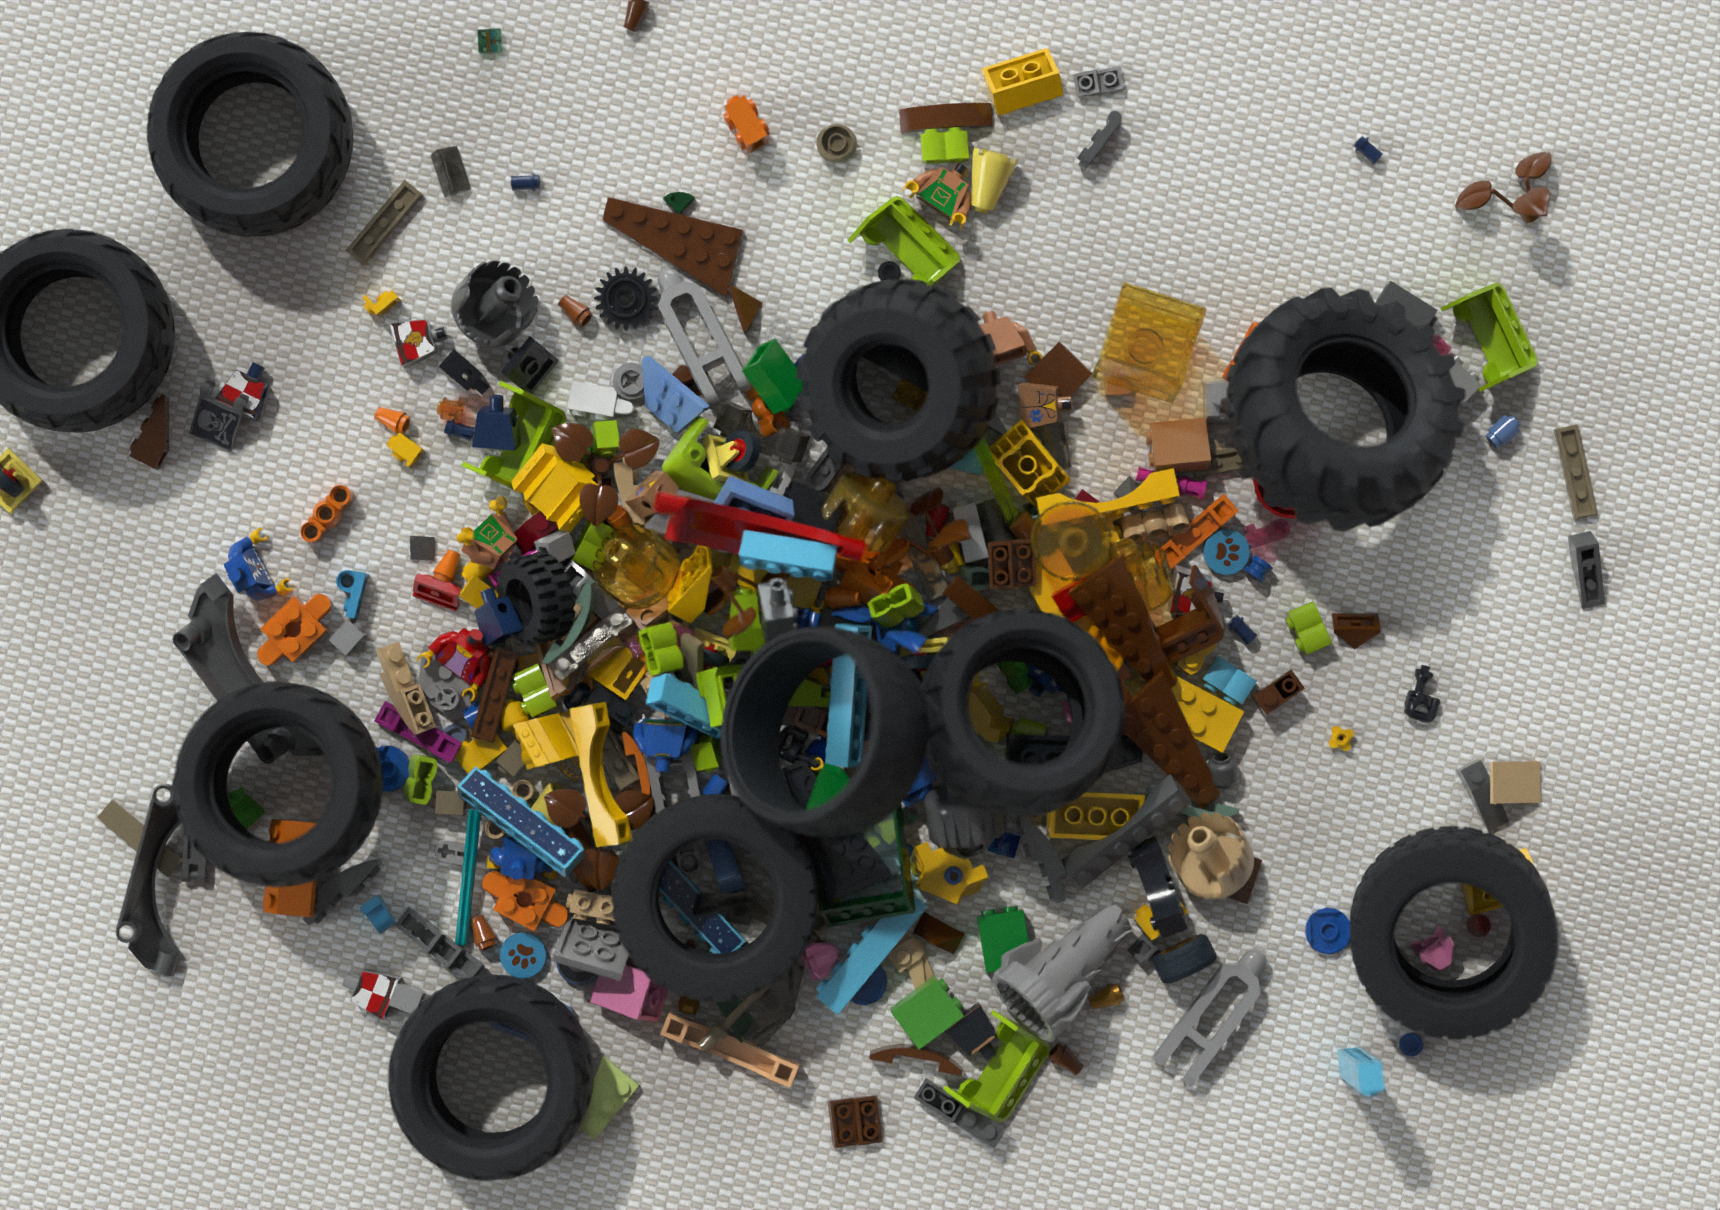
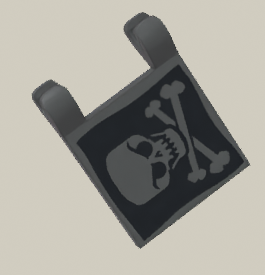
[189,379,249,452]

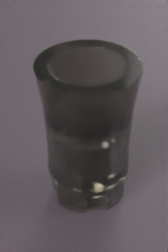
[1036,420,1072,469]
[976,498,1016,551]

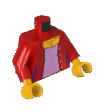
[416,628,490,702]

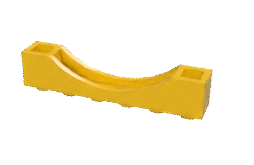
[1035,468,1180,530]
[570,702,632,847]

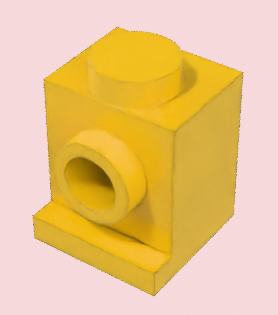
[386,432,425,469]

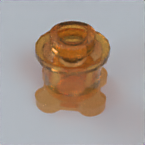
[437,397,465,424]

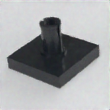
[501,336,559,394]

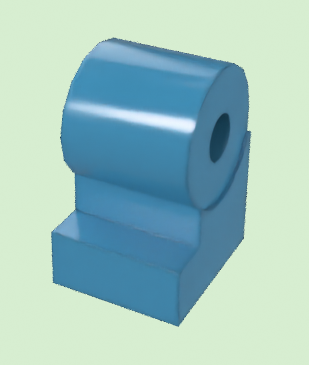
[360,894,396,934]

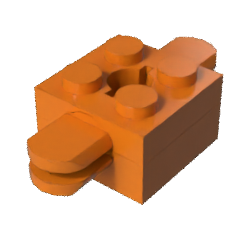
[835,544,915,606]
[257,594,333,666]
[482,871,569,931]

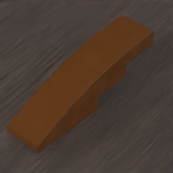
[942,576,1000,620]
[783,706,867,737]

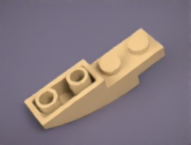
[613,457,651,533]
[376,641,436,735]

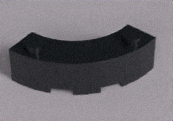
[1128,836,1188,938]

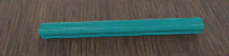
[455,808,481,946]

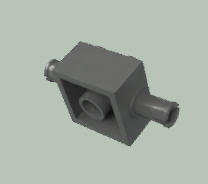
[758,579,798,644]

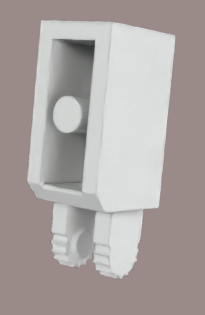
[567,381,635,421]

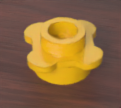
[1328,726,1354,751]

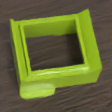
[696,664,745,727]

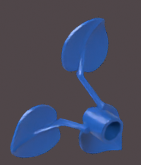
[832,602,938,656]

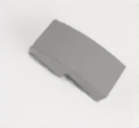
[1073,66,1125,97]

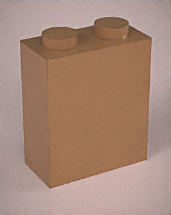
[1145,418,1211,473]

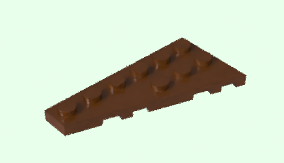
[602,197,743,298]
[1068,553,1177,687]
[1123,670,1220,810]

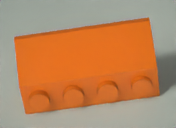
[263,819,317,917]

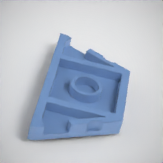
[642,356,710,433]

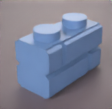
[706,839,744,894]

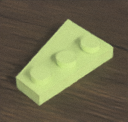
[579,1055,639,1140]

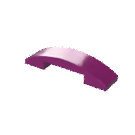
[374,701,463,764]

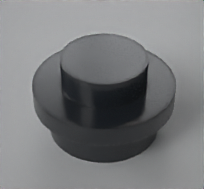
[878,261,901,281]

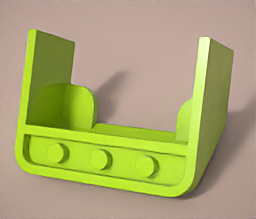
[847,196,960,287]
[1440,282,1538,392]
[461,381,566,494]
[662,416,779,500]
[943,1010,1050,1123]

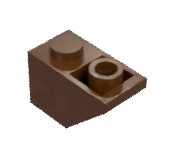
[1251,669,1305,715]

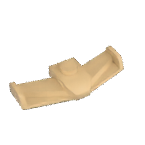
[867,919,934,989]

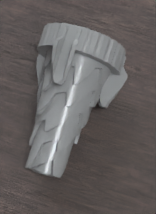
[992,904,1135,1042]

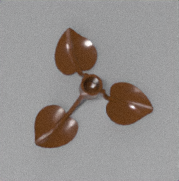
[1455,152,1552,223]
[552,423,660,526]
[876,487,972,573]
[704,565,790,638]
[544,789,653,890]

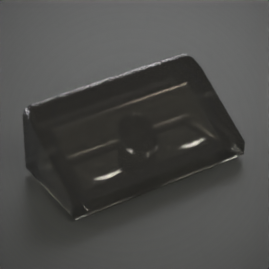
[431,145,471,198]

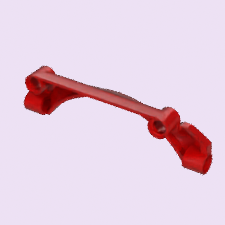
[654,491,865,561]

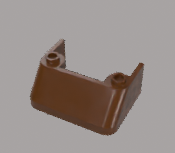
[1152,565,1225,664]

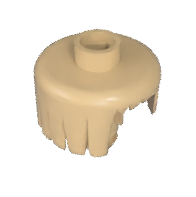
[1168,813,1254,900]

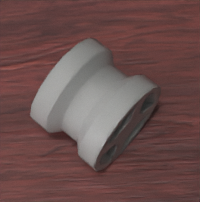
[435,687,461,710]

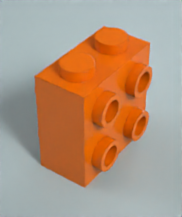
[723,95,770,154]

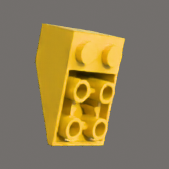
[667,545,712,623]
[588,645,648,701]

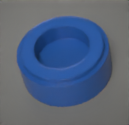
[1399,1032,1423,1057]

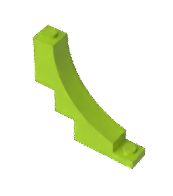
[728,587,831,707]

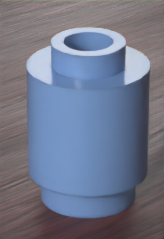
[1485,415,1520,449]

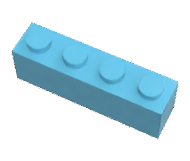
[739,530,837,582]
[646,674,722,740]

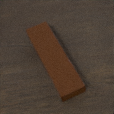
[471,647,519,743]

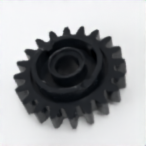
[594,266,659,331]

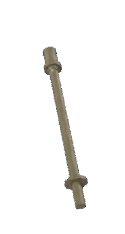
[697,921,831,1054]

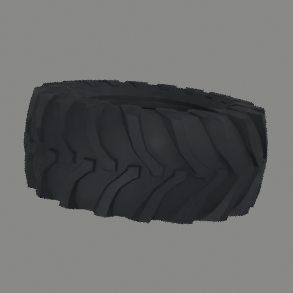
[1220,288,1466,531]

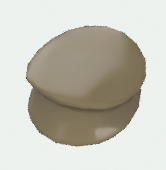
[816,124,857,163]

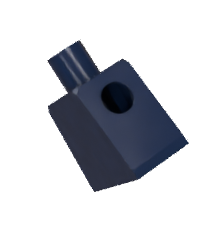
[472,395,521,451]
[475,588,523,647]

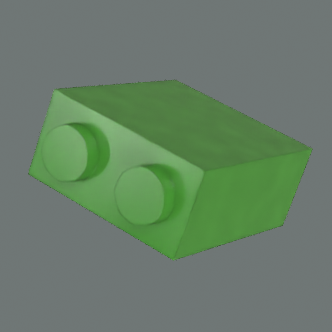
[890,975,964,1050]

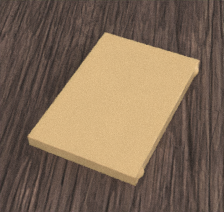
[1490,760,1541,805]

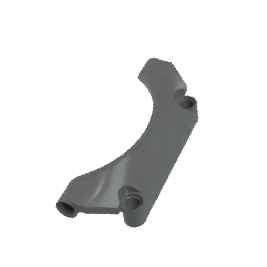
[173,573,324,764]
[116,773,229,976]

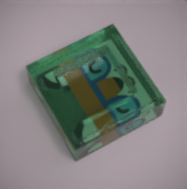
[477,28,503,54]

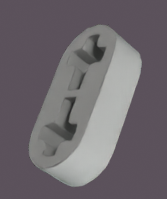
[434,841,479,865]

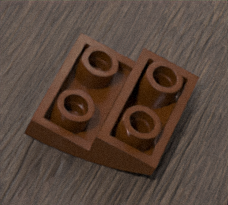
[1025,341,1093,397]
[988,539,1037,589]
[827,1095,882,1148]

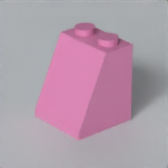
[590,963,668,1022]

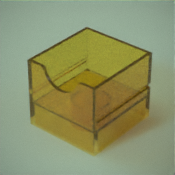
[1091,282,1207,404]

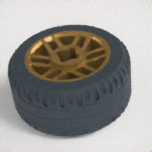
[1152,934,1217,984]

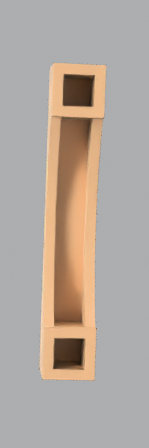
[660,1010,800,1088]

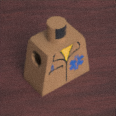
[1018,382,1073,428]
[625,470,679,518]

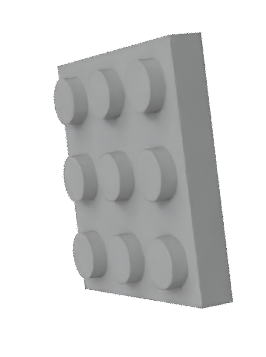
[552,914,629,981]

